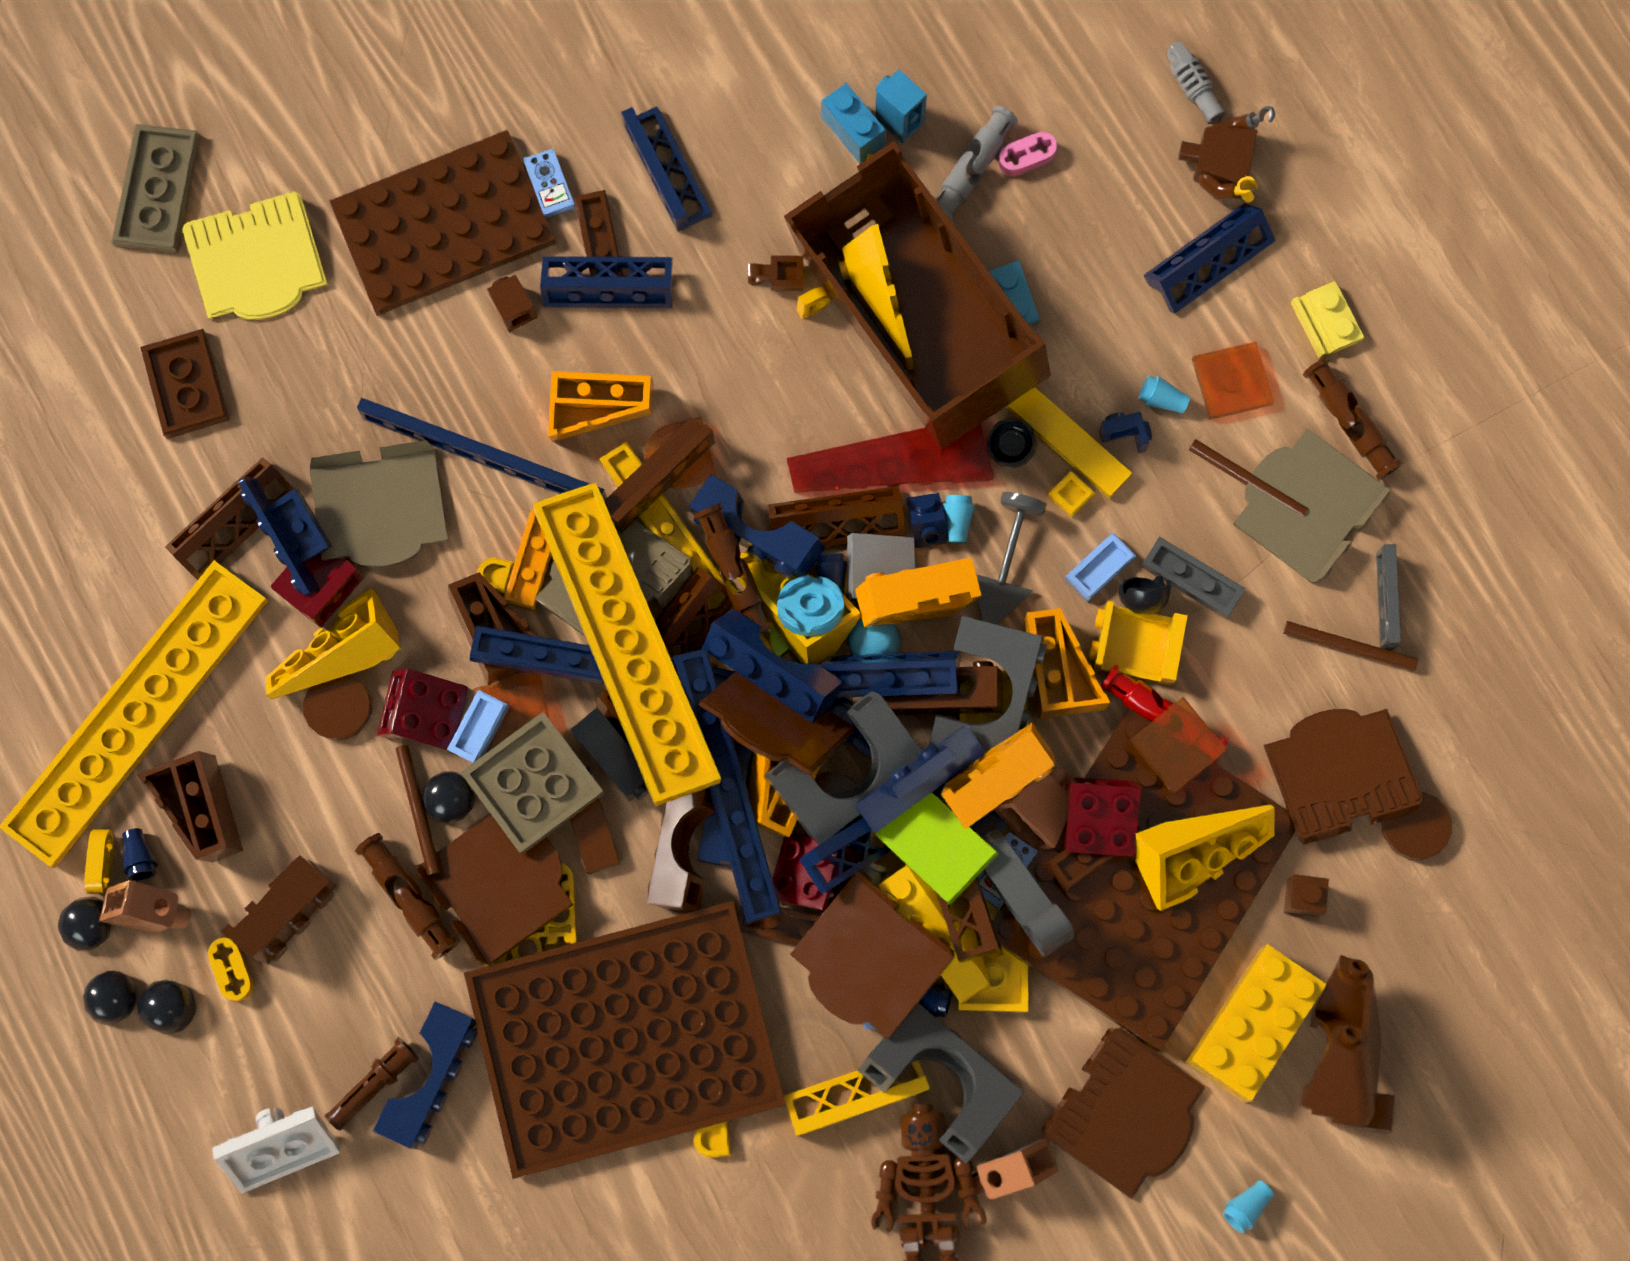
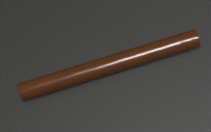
[1189,439,1309,517]
[1283,621,1418,671]
[395,745,441,877]

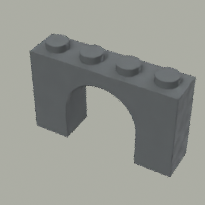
[929,616,1047,752]
[764,691,922,845]
[857,1003,1024,1163]

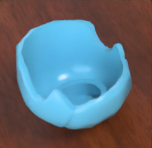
[847,618,901,655]

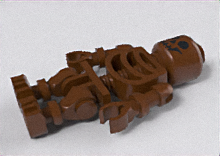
[871,1104,987,1261]

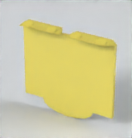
[182,191,328,320]

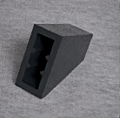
[570,707,649,802]

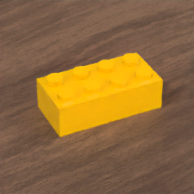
[1186,944,1327,1103]

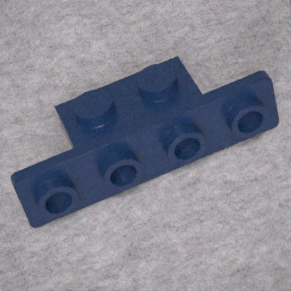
[238,477,332,596]
[855,726,985,832]

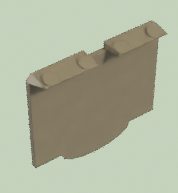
[1233,429,1391,583]
[310,440,448,568]
[535,520,694,636]

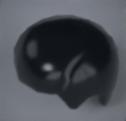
[987,418,1037,469]
[1119,576,1171,615]
[423,771,475,824]
[58,897,111,951]
[83,970,138,1026]
[137,979,196,1035]

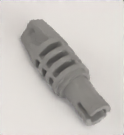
[1167,41,1226,124]

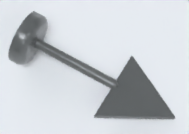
[976,492,1047,625]

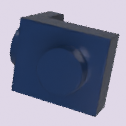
[1099,412,1152,453]
[906,493,947,548]

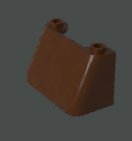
[1300,955,1382,1127]

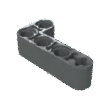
[981,828,1074,958]

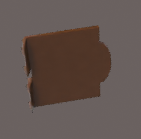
[699,672,855,776]
[1264,709,1423,845]
[414,814,573,966]
[790,871,954,1040]
[1042,1028,1205,1199]

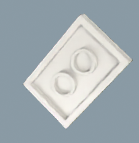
[212,1106,340,1194]

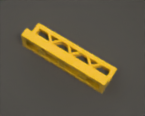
[784,1061,930,1136]

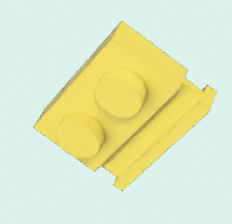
[1291,281,1364,359]

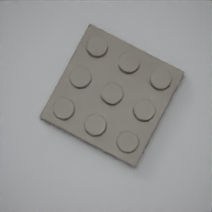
[460,712,605,855]

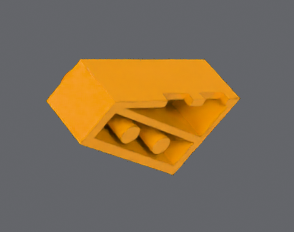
[548,371,654,442]
[855,557,982,627]
[1024,608,1110,719]
[941,723,1055,829]
[748,752,821,837]

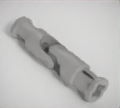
[936,106,1018,222]

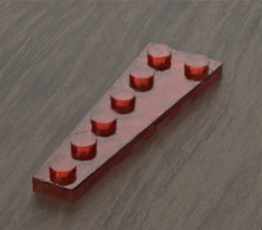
[786,424,994,493]

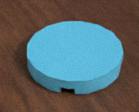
[777,575,844,637]

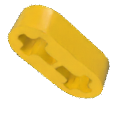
[84,829,115,894]
[208,938,254,1002]

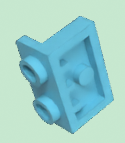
[985,260,1041,326]

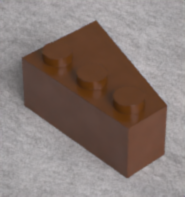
[448,572,537,685]
[137,751,243,862]
[221,855,337,964]

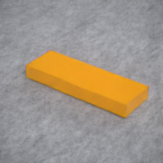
[504,508,553,612]

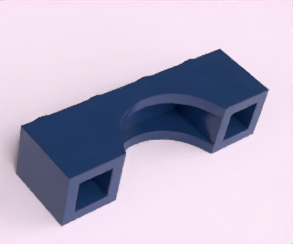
[689,474,824,579]
[702,608,844,722]
[373,1001,478,1150]

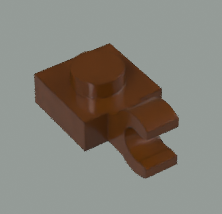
[748,255,804,291]

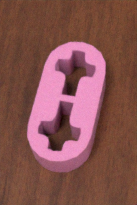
[998,132,1057,177]

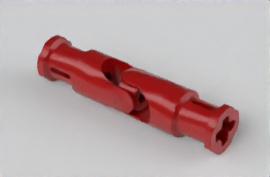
[1100,664,1229,762]

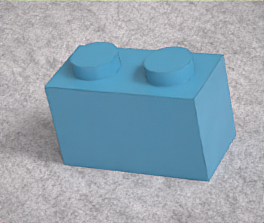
[875,69,927,143]
[821,83,886,164]

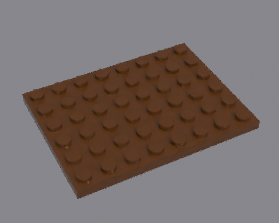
[992,708,1295,1052]
[464,901,786,1179]

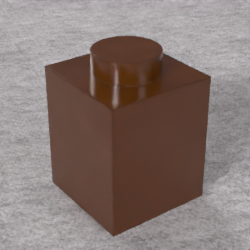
[487,274,537,332]
[1284,874,1329,917]

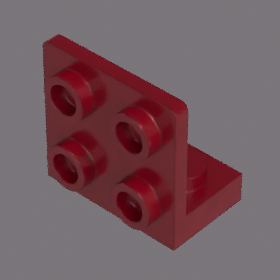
[271,554,364,628]
[376,668,468,751]
[1065,776,1141,856]
[772,834,860,913]

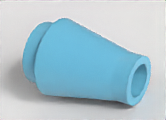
[1138,375,1190,414]
[942,495,975,544]
[1222,1180,1274,1233]

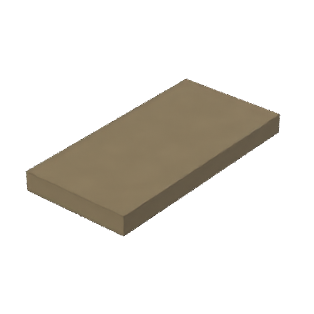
[112,124,201,254]

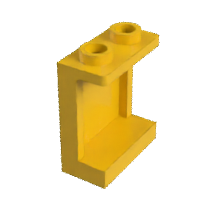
[1088,600,1188,687]

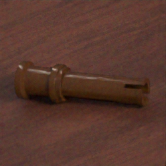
[324,1037,420,1131]

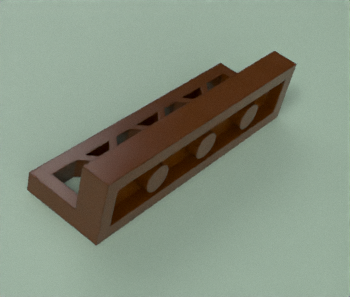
[604,418,715,534]
[165,457,294,581]
[768,486,906,547]
[655,567,733,654]
[936,877,1003,963]

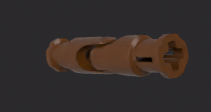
[1303,357,1404,480]
[694,503,774,633]
[355,833,460,960]

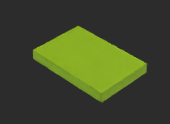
[875,792,998,905]

